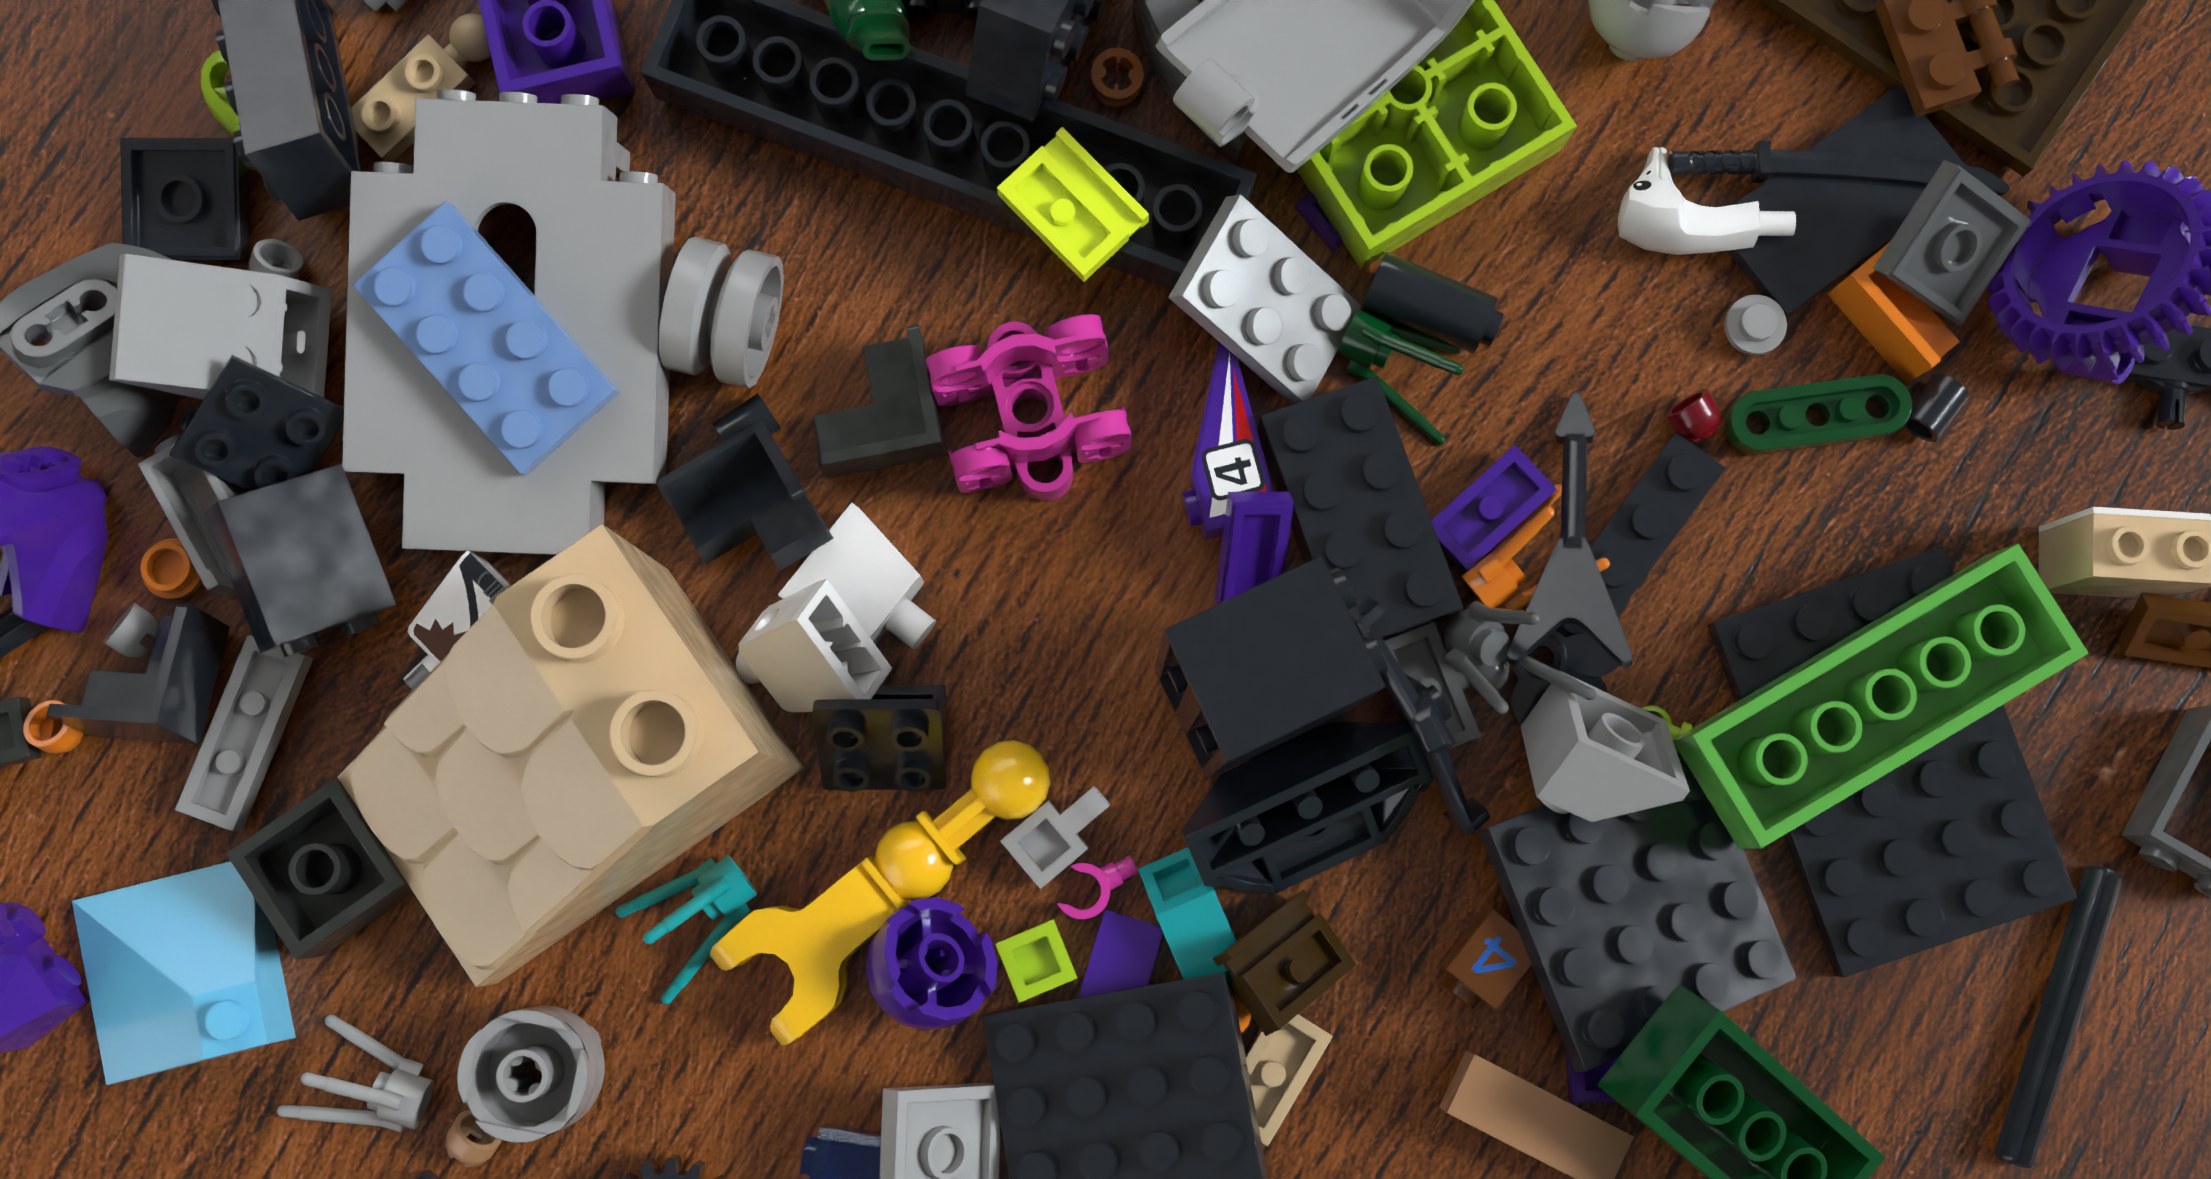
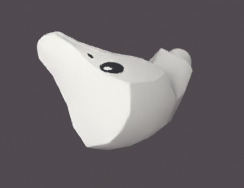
[1617,147,1796,255]

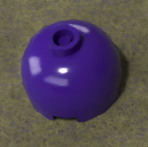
[866,897,998,1031]

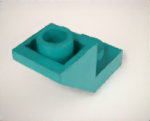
[1138,847,1236,980]

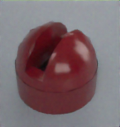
[1665,389,1721,442]

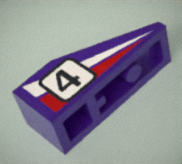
[1181,342,1274,540]

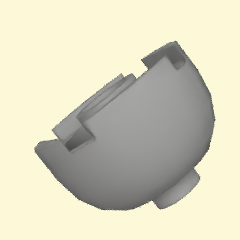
[1588,0,1715,61]

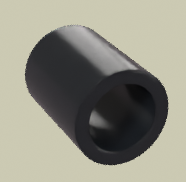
[1904,373,1969,442]
[712,393,782,441]

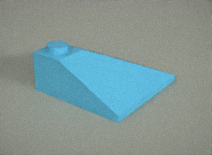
[72,861,296,1085]

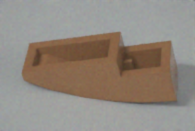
[1439,1050,1634,1179]

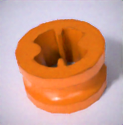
[1090,47,1144,107]

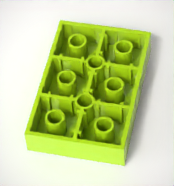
[1197,0,1577,270]

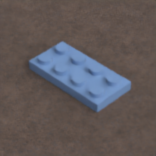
[353,201,620,475]

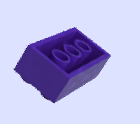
[479,0,635,104]

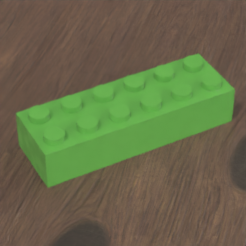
[1673,543,2089,849]

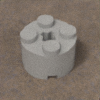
[457,1005,605,1143]

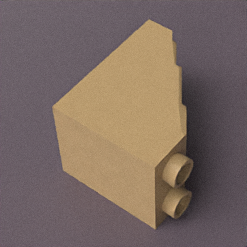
[337,524,805,987]

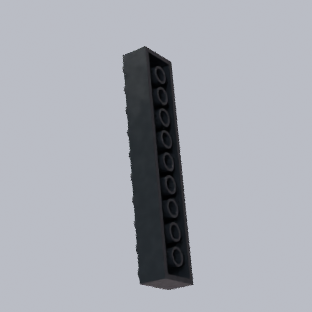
[641,0,1257,290]

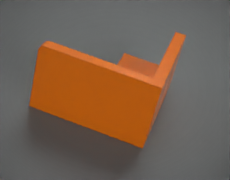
[1827,242,1960,384]

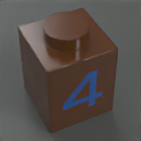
[1437,908,1532,1010]

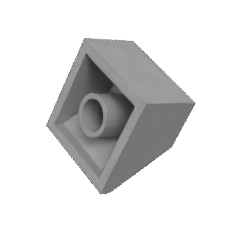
[1520,671,1690,822]

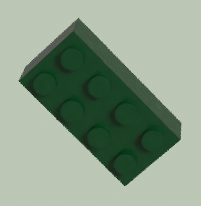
[1597,984,1886,1179]

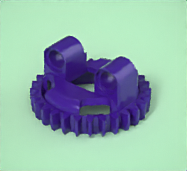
[1987,160,2211,384]

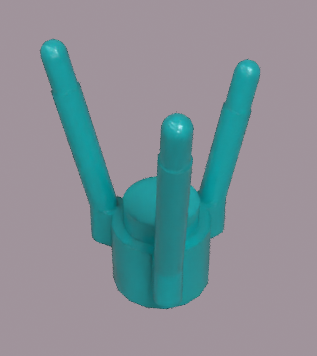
[615,855,757,1005]

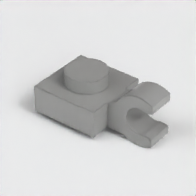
[1000,786,1110,889]

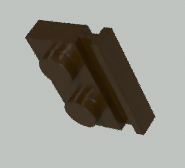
[1212,890,1356,1036]

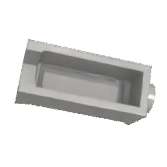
[138,434,242,598]

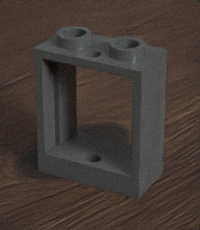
[2121,705,2211,897]

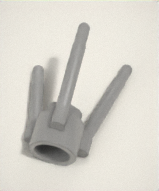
[277,1015,434,1133]

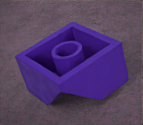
[0,903,89,1053]

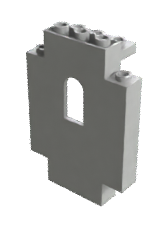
[342,89,676,554]

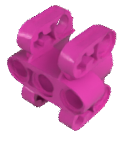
[925,314,1132,501]

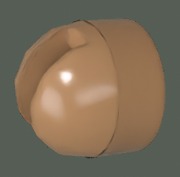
[445,1110,502,1168]

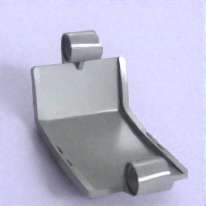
[1156,0,1475,173]

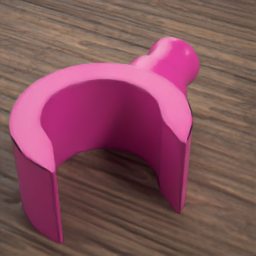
[1057,855,1139,919]

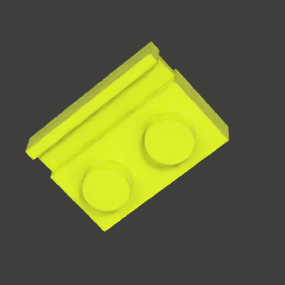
[997,127,1149,282]

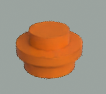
[140,538,202,600]

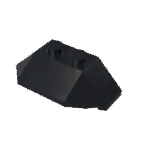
[1181,722,1434,894]

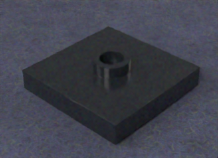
[120,138,249,261]

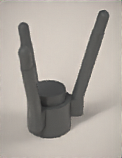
[1444,601,1596,714]

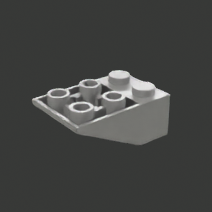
[109,254,332,399]

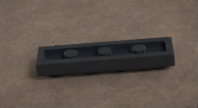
[1557,432,1725,636]

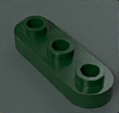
[1724,374,1912,455]

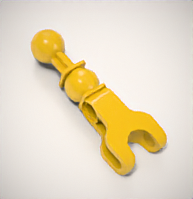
[710,740,1050,1046]

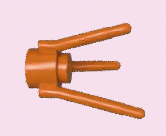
[1461,484,1610,610]

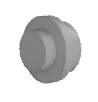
[1724,295,1787,356]

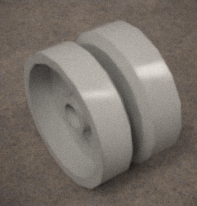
[659,236,784,389]

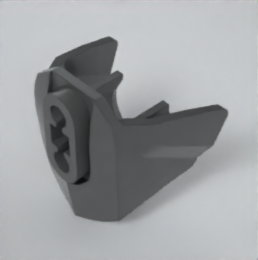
[0,242,182,457]

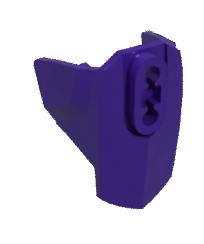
[0,446,108,633]

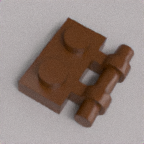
[1875,0,2020,117]

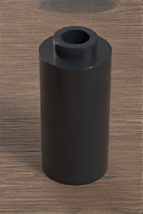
[1362,252,1504,354]

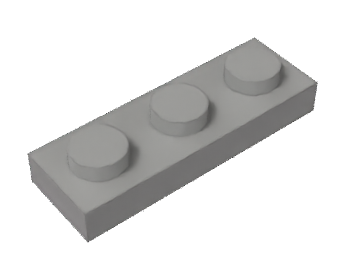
[175,635,314,832]

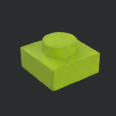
[995,919,1078,1003]

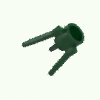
[1337,310,1464,445]

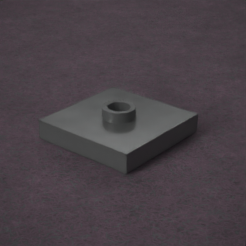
[1873,160,2031,326]

